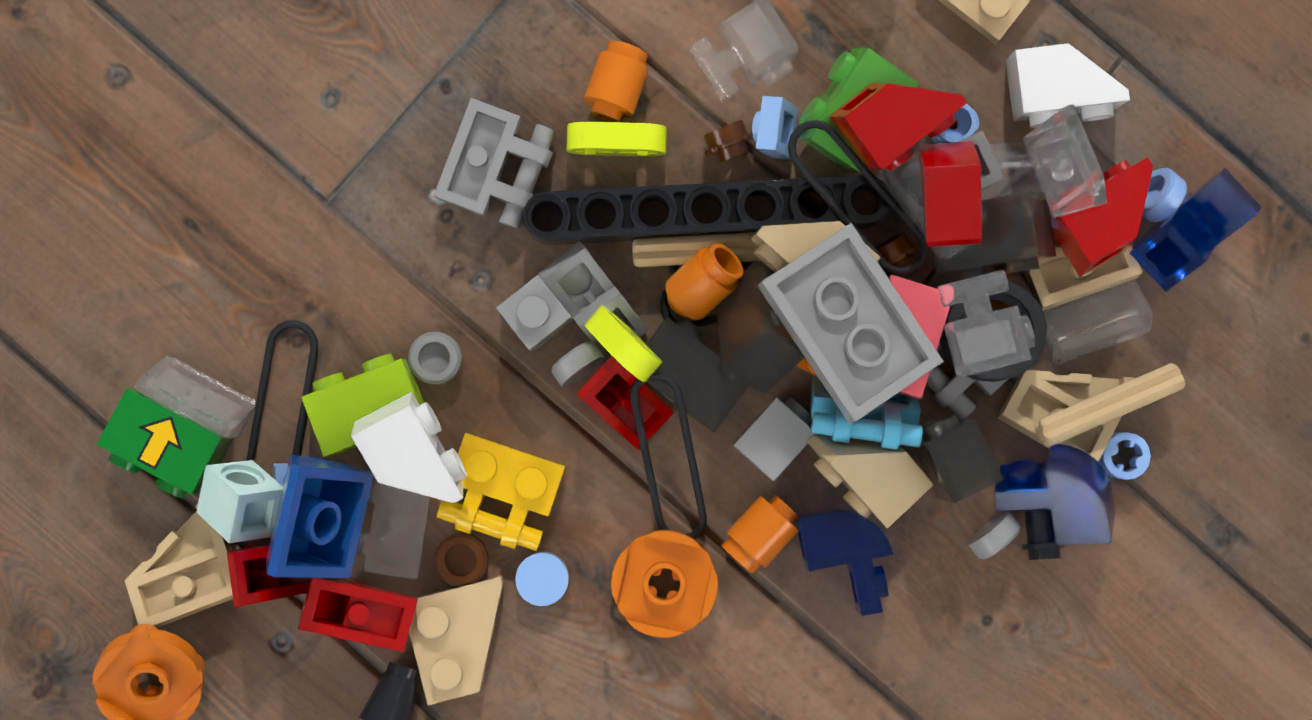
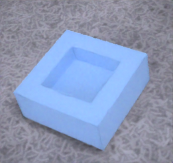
[752,96,799,160]

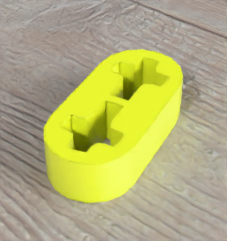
[566,122,667,157]
[584,305,663,383]

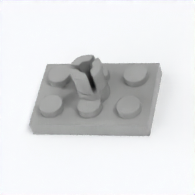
[757,223,944,424]

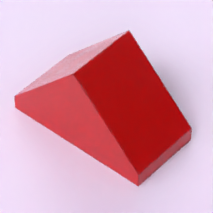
[918,141,982,247]
[576,356,674,451]
[227,544,311,607]

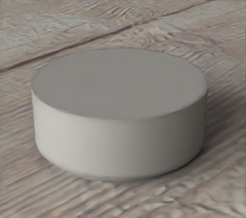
[408,332,463,385]
[551,341,605,388]
[967,511,1021,560]

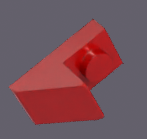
[297,577,418,652]

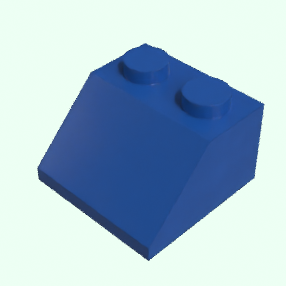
[266,455,374,578]

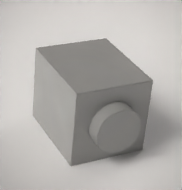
[496,275,574,353]
[732,397,814,481]

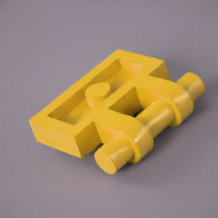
[437,433,566,551]

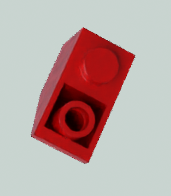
[829,83,967,171]
[1046,157,1153,277]

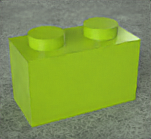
[301,353,425,457]

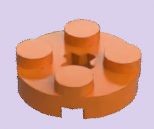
[611,530,718,638]
[92,624,205,720]

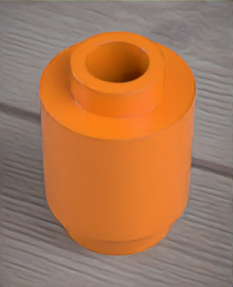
[583,41,649,122]
[665,243,743,320]
[721,495,799,575]

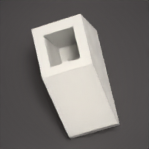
[1005,43,1130,128]
[351,392,468,503]

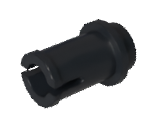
[1022,494,1065,560]

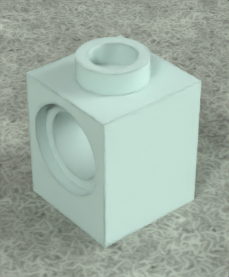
[196,460,283,543]

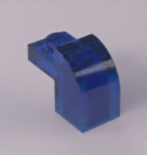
[1130,168,1262,292]
[994,444,1115,545]
[795,509,893,616]

